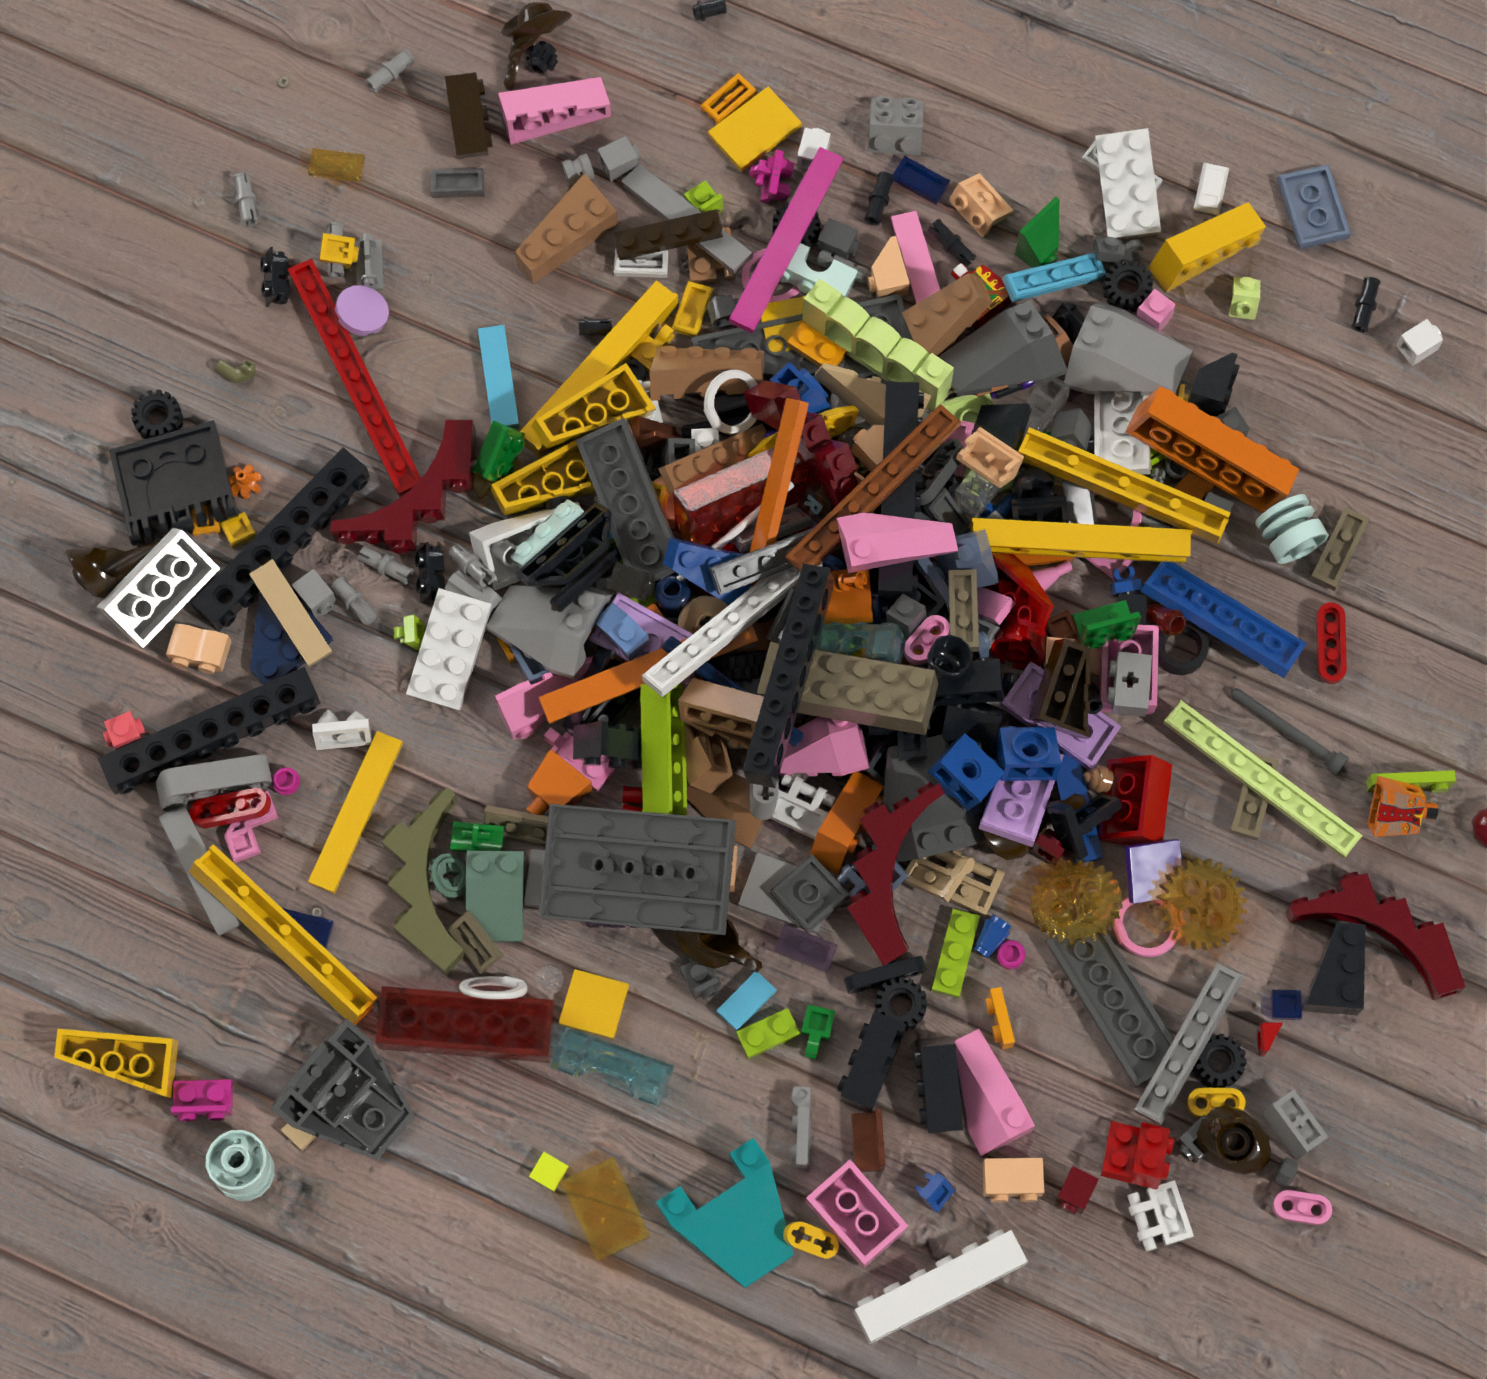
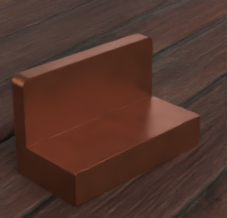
[631,416,678,453]
[851,1108,885,1172]

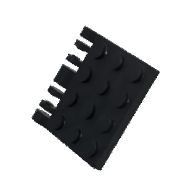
[109,420,239,546]

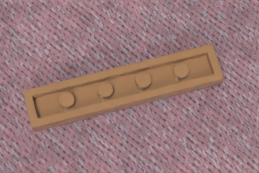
[659,423,767,494]

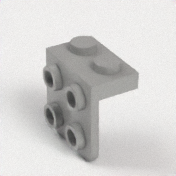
[868,96,923,155]

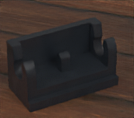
[1011,496,1069,523]

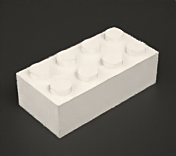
[96,528,220,648]

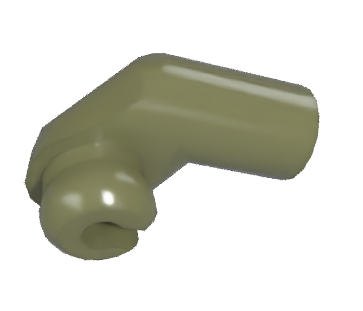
[215,360,256,383]

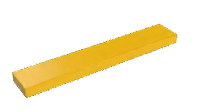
[308,731,403,894]

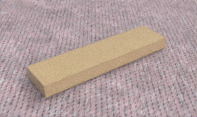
[249,559,333,667]

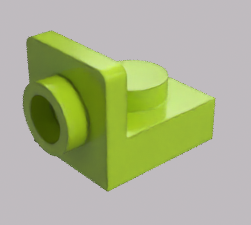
[684,180,724,213]

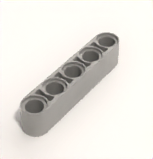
[159,804,243,936]

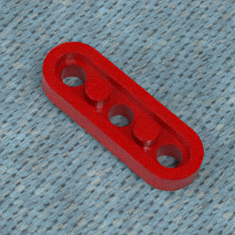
[1316,602,1347,684]
[189,788,271,829]

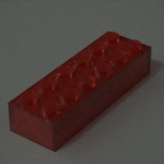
[673,447,825,545]
[375,986,556,1063]

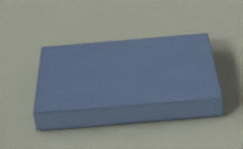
[1277,164,1351,250]

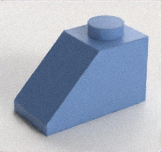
[595,603,651,661]

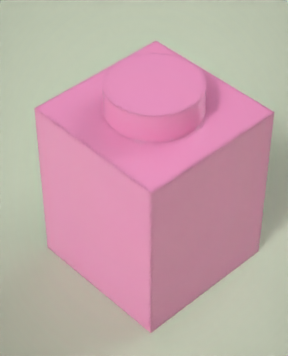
[1136,289,1176,331]

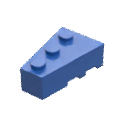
[663,537,751,605]

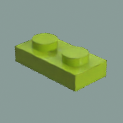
[736,1008,800,1059]

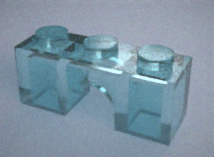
[816,622,906,664]

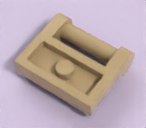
[945,850,1006,918]
[903,851,975,902]

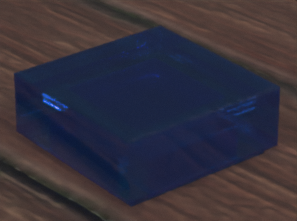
[1271,990,1302,1020]

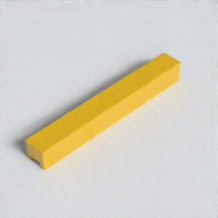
[521,280,678,459]
[1018,427,1231,545]
[969,518,1192,563]
[189,844,377,1025]

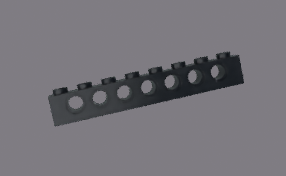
[191,447,370,632]
[743,563,835,788]
[97,666,321,795]

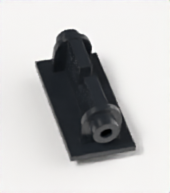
[260,247,290,307]
[1052,302,1085,345]
[415,542,445,603]

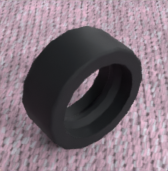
[1158,620,1209,676]

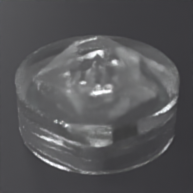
[535,964,564,994]

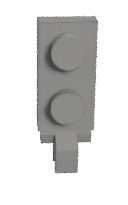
[791,1087,812,1170]

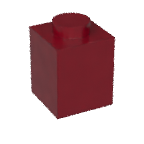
[1055,1166,1099,1215]

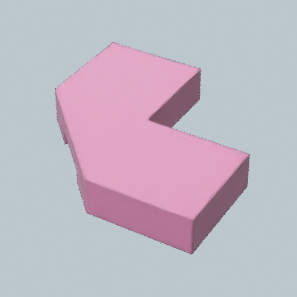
[224,791,278,863]

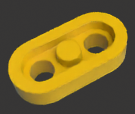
[1186,1088,1246,1118]

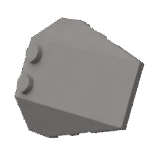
[1063,302,1193,395]
[486,585,621,680]

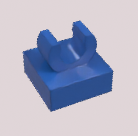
[1109,566,1143,596]
[915,1172,955,1213]

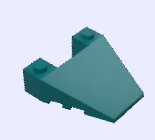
[656,1137,794,1288]

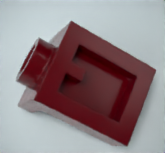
[1032,828,1065,866]

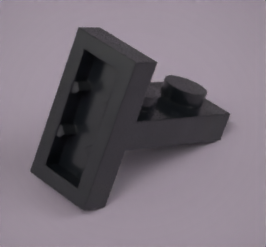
[1046,794,1122,860]

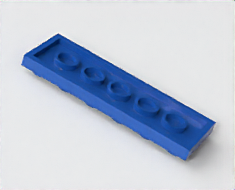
[1141,562,1307,678]

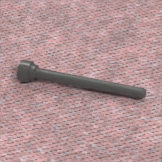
[1231,688,1349,776]

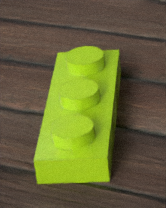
[1366,770,1456,793]
[931,909,980,999]

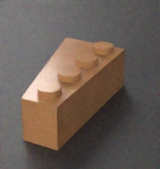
[515,173,618,284]
[649,346,765,401]

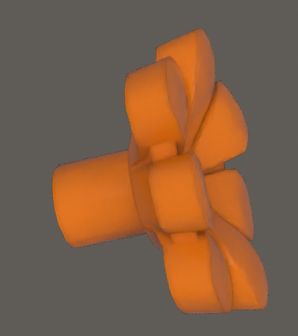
[229,464,262,499]

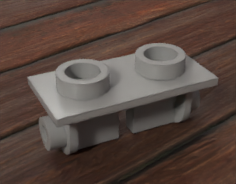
[355,234,384,290]

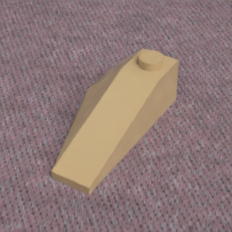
[814,363,931,426]

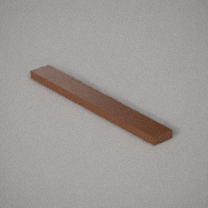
[785,404,961,573]

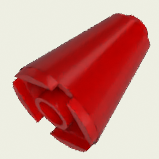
[990,620,1046,670]

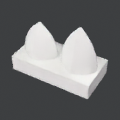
[312,710,372,750]

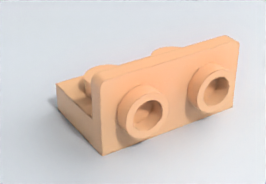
[949,173,1014,237]

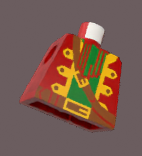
[951,263,1012,329]

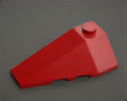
[983,552,1054,630]

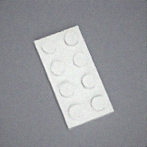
[1095,128,1161,240]
[1094,391,1151,475]
[406,588,493,710]

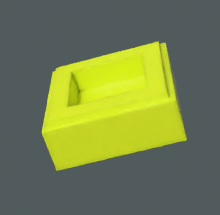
[529,1152,569,1192]

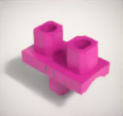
[749,149,795,204]

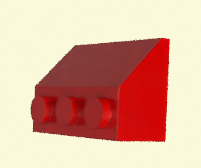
[1098,754,1172,846]

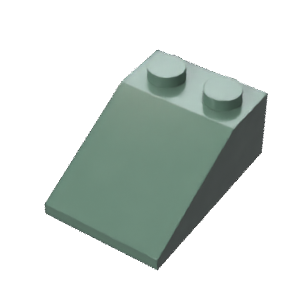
[466,851,526,942]

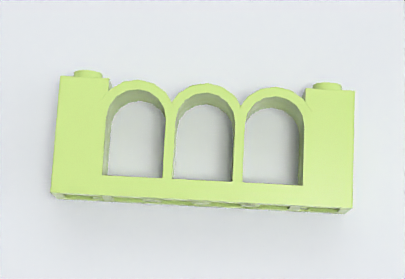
[803,278,954,411]

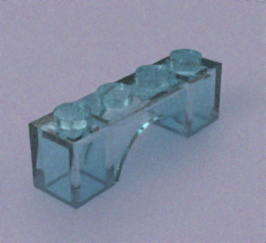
[551,1027,674,1107]

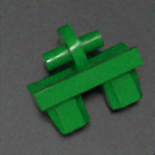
[450,822,504,852]

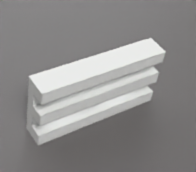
[614,248,668,278]

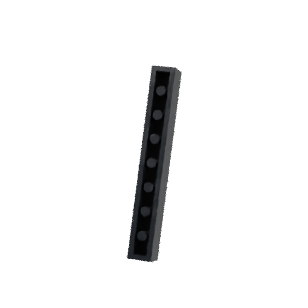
[877,381,924,600]

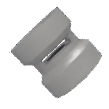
[561,154,595,187]

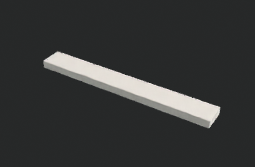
[642,561,823,697]

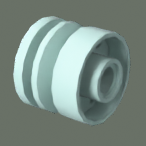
[1255,494,1329,564]
[206,1130,275,1201]

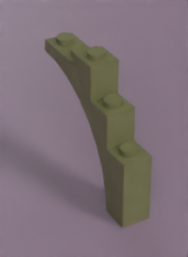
[382,787,466,977]

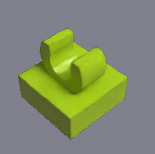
[394,615,426,650]

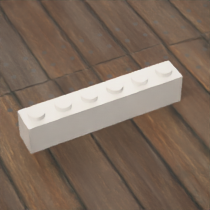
[854,1229,1028,1344]

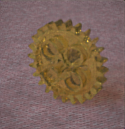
[1156,858,1247,950]
[1030,860,1123,945]

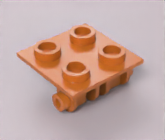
[822,569,873,628]

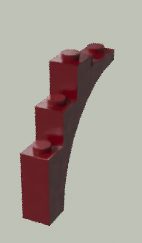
[743,381,858,508]
[330,419,476,554]
[847,781,946,966]
[1286,872,1466,1000]

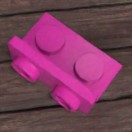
[170,1079,233,1122]

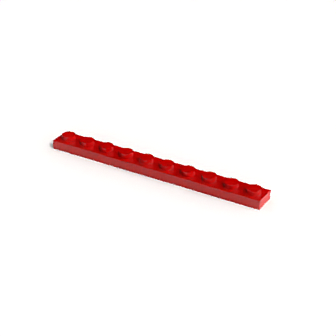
[288,258,421,498]

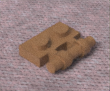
[687,228,735,284]

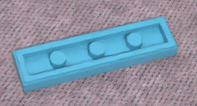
[1002,252,1107,302]
[478,325,519,428]

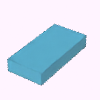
[717,972,777,1031]

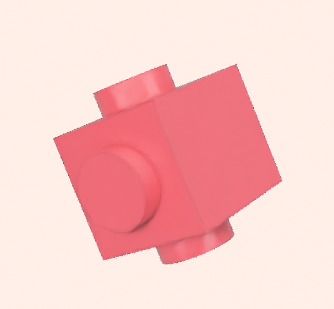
[103,711,146,750]

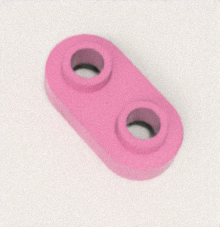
[904,615,950,665]
[1272,1190,1332,1225]

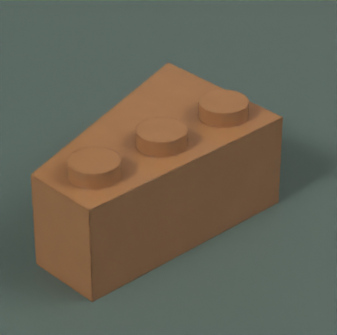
[902,273,992,357]
[678,678,764,750]

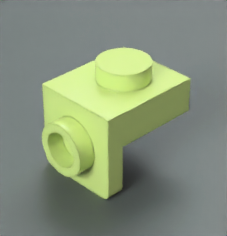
[1229,276,1260,320]

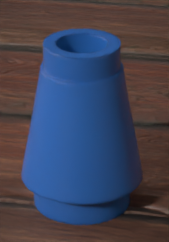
[974,914,1012,958]

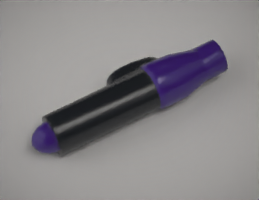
[990,381,1034,399]

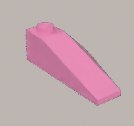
[836,513,958,573]
[495,655,594,740]
[779,717,869,777]
[954,1029,1035,1157]

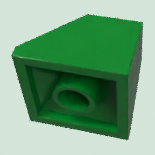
[1015,196,1060,268]

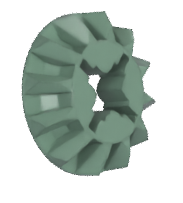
[428,853,466,899]

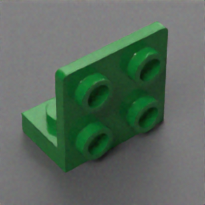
[473,421,525,482]
[1072,600,1141,649]

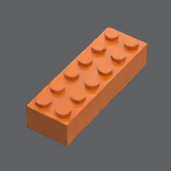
[1125,386,1299,513]

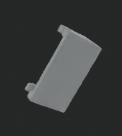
[1262,1090,1329,1161]

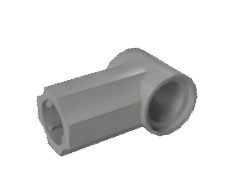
[444,570,502,617]

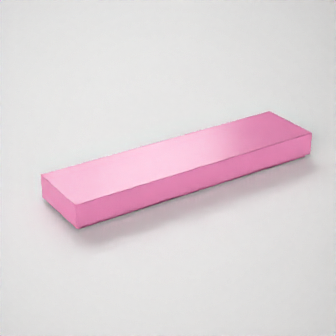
[890,211,940,305]

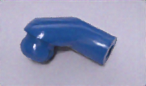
[977,494,1014,519]

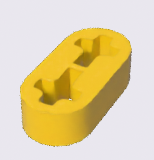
[783,1222,839,1259]

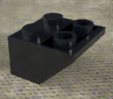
[1188,352,1240,417]

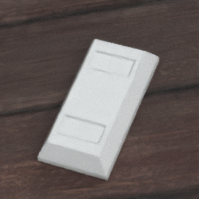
[1193,163,1229,216]

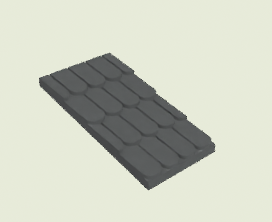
[539,804,736,935]

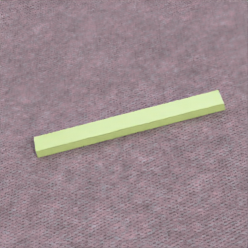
[1163,700,1362,859]

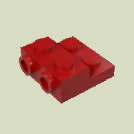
[1100,1121,1174,1190]

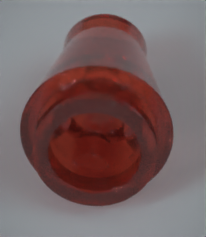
[1146,604,1186,636]

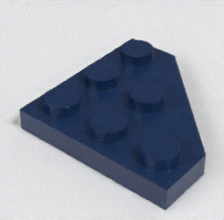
[250,594,334,685]

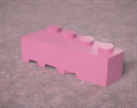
[498,77,611,145]

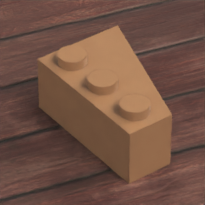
[685,723,733,793]

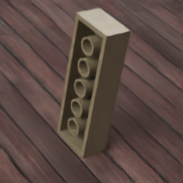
[757,642,938,735]

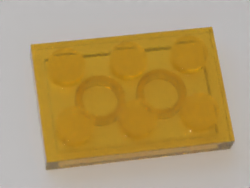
[561,1157,650,1262]

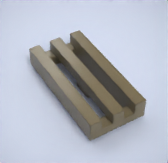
[447,911,504,974]

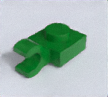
[801,1005,835,1059]

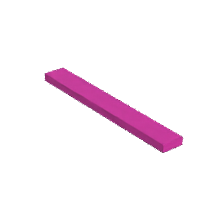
[729,147,844,334]

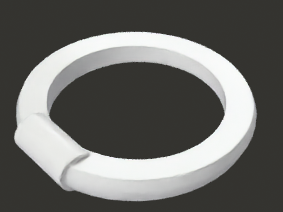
[703,370,757,434]
[459,976,528,999]

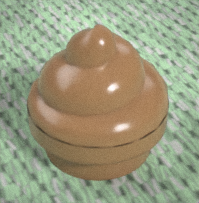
[1083,765,1113,793]

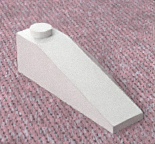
[469,502,580,591]

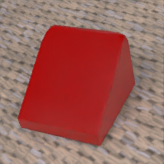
[1257,1022,1283,1057]

